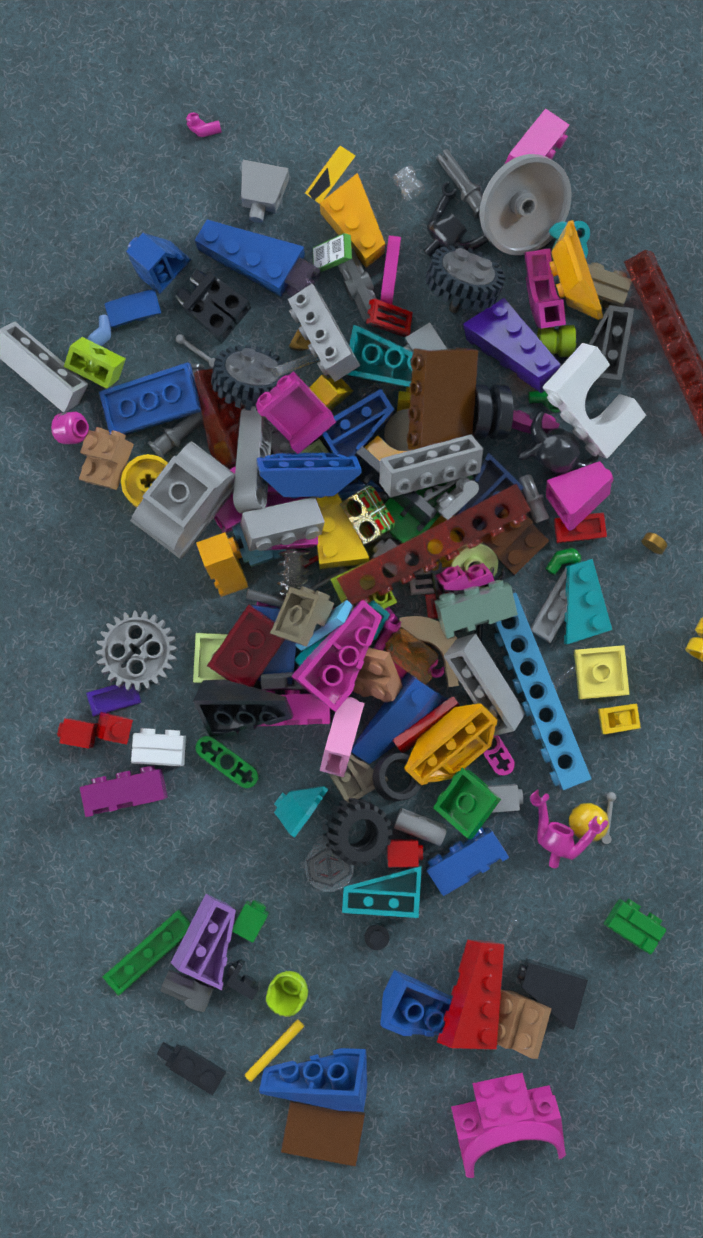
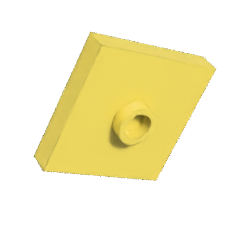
[574,645,629,699]

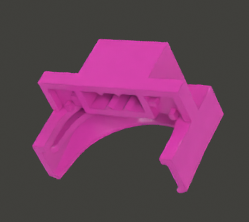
[451,1073,566,1178]

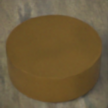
[641,532,667,554]

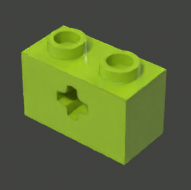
[64,337,126,389]

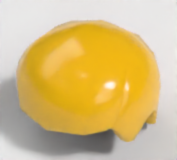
[569,803,609,842]

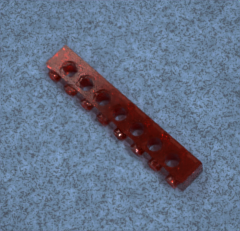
[624,249,703,437]
[337,484,531,606]

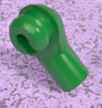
[528,391,560,413]

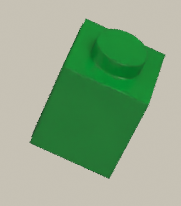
[232,900,269,943]

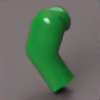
[545,548,581,576]

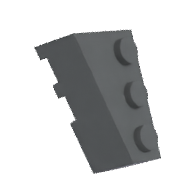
[588,305,634,388]

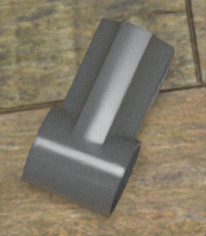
[160,970,215,1012]

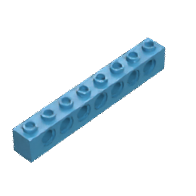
[494,592,591,790]

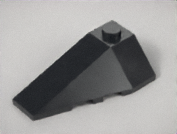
[193,680,293,736]

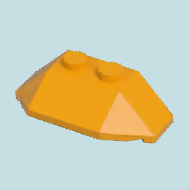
[549,220,603,320]
[405,703,497,785]

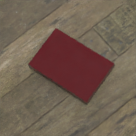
[207,604,285,687]

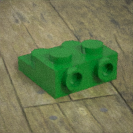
[433,768,501,840]

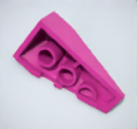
[291,600,382,712]

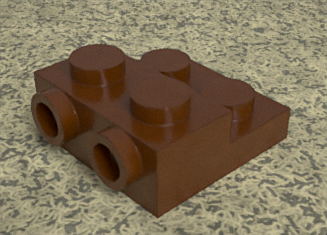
[479,505,549,576]

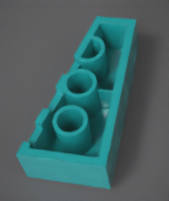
[346,325,413,387]

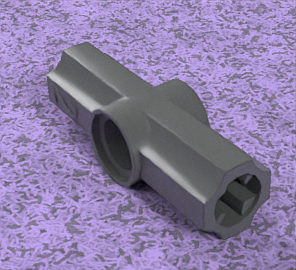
[337,248,383,324]

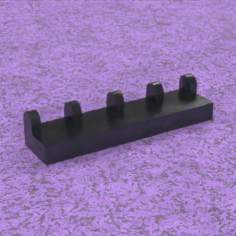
[354,446,438,532]

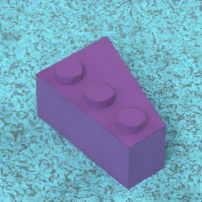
[171,894,236,990]

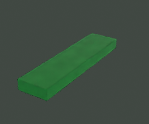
[102,910,191,996]

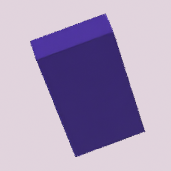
[86,682,142,717]

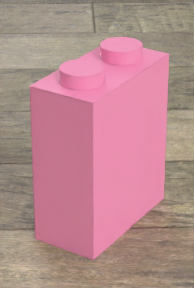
[320,697,364,777]

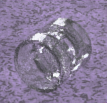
[392,166,425,201]

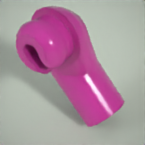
[186,112,222,137]

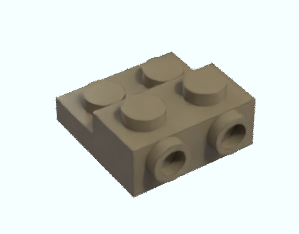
[270,586,334,647]

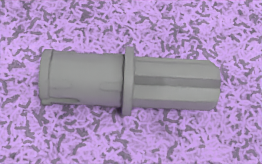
[519,474,549,524]

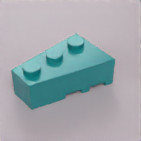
[342,866,421,918]

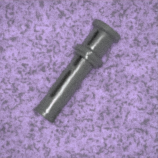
[436,149,483,218]
[147,401,216,459]

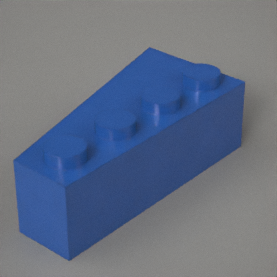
[195,220,305,297]

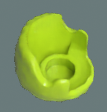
[266,971,308,1017]

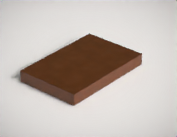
[281,1100,365,1167]

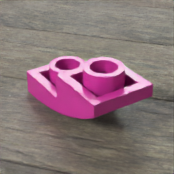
[511,410,560,434]
[436,563,494,590]

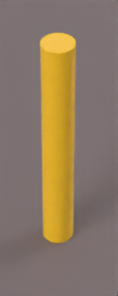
[244,1019,304,1082]

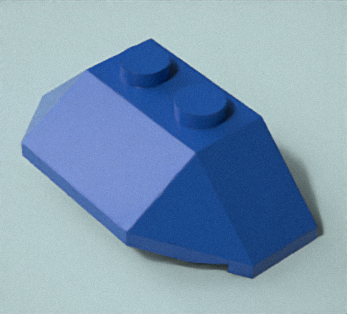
[256,453,362,498]

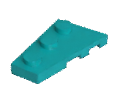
[564,559,612,644]

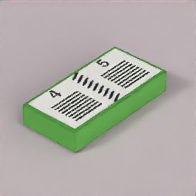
[313,233,352,272]

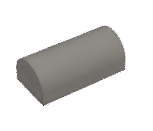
[393,808,447,846]

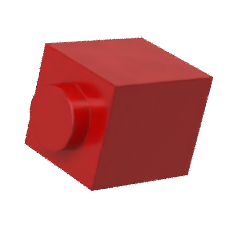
[95,712,133,744]
[57,718,98,749]
[387,839,423,867]

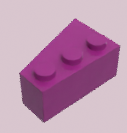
[79,765,168,817]

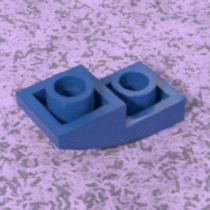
[104,289,161,328]

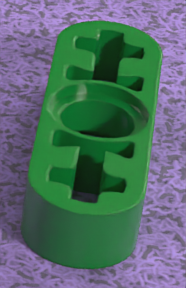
[196,736,259,788]

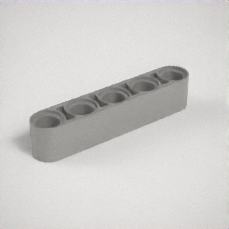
[233,406,273,513]

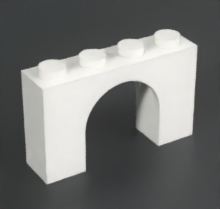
[543,343,646,458]

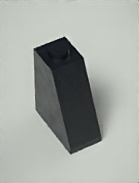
[517,958,588,1030]

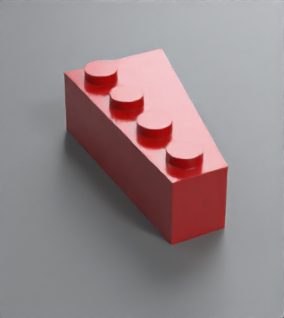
[437,939,504,1049]

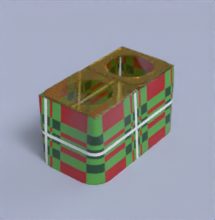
[339,485,395,545]

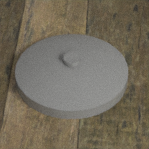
[480,154,571,255]

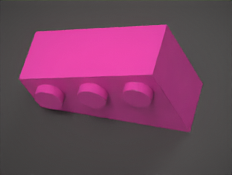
[258,690,331,726]

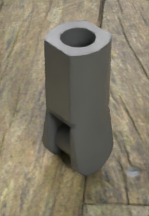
[261,672,305,691]

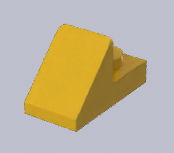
[598,704,641,734]

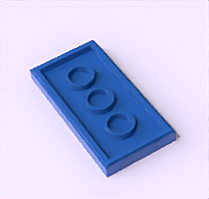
[99,362,203,435]

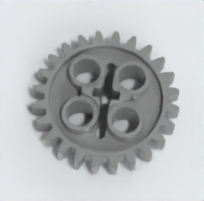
[96,611,178,691]

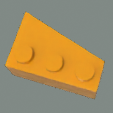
[320,173,385,268]
[196,532,248,597]

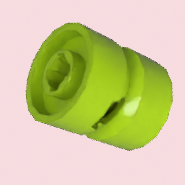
[537,325,576,357]

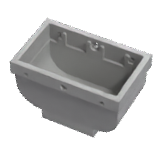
[130,441,235,560]

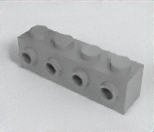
[288,284,360,382]
[0,322,88,413]
[379,435,483,497]
[444,633,525,736]

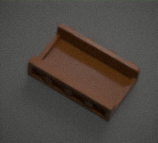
[407,348,478,450]

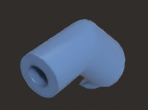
[87,315,111,346]

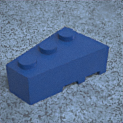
[126,233,192,294]
[320,389,394,457]
[426,827,509,896]

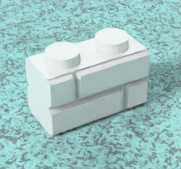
[131,728,186,766]

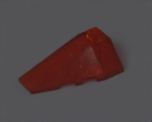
[194,369,271,470]

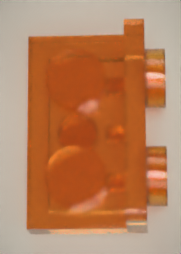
[385,627,438,685]

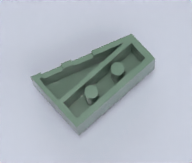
[434,580,518,639]

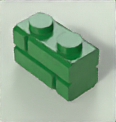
[604,898,666,955]

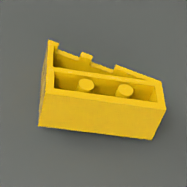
[313,493,369,569]

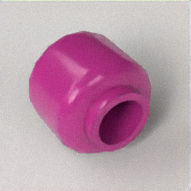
[51,412,89,444]

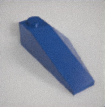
[351,671,447,764]
[380,970,453,1037]
[259,1048,367,1112]

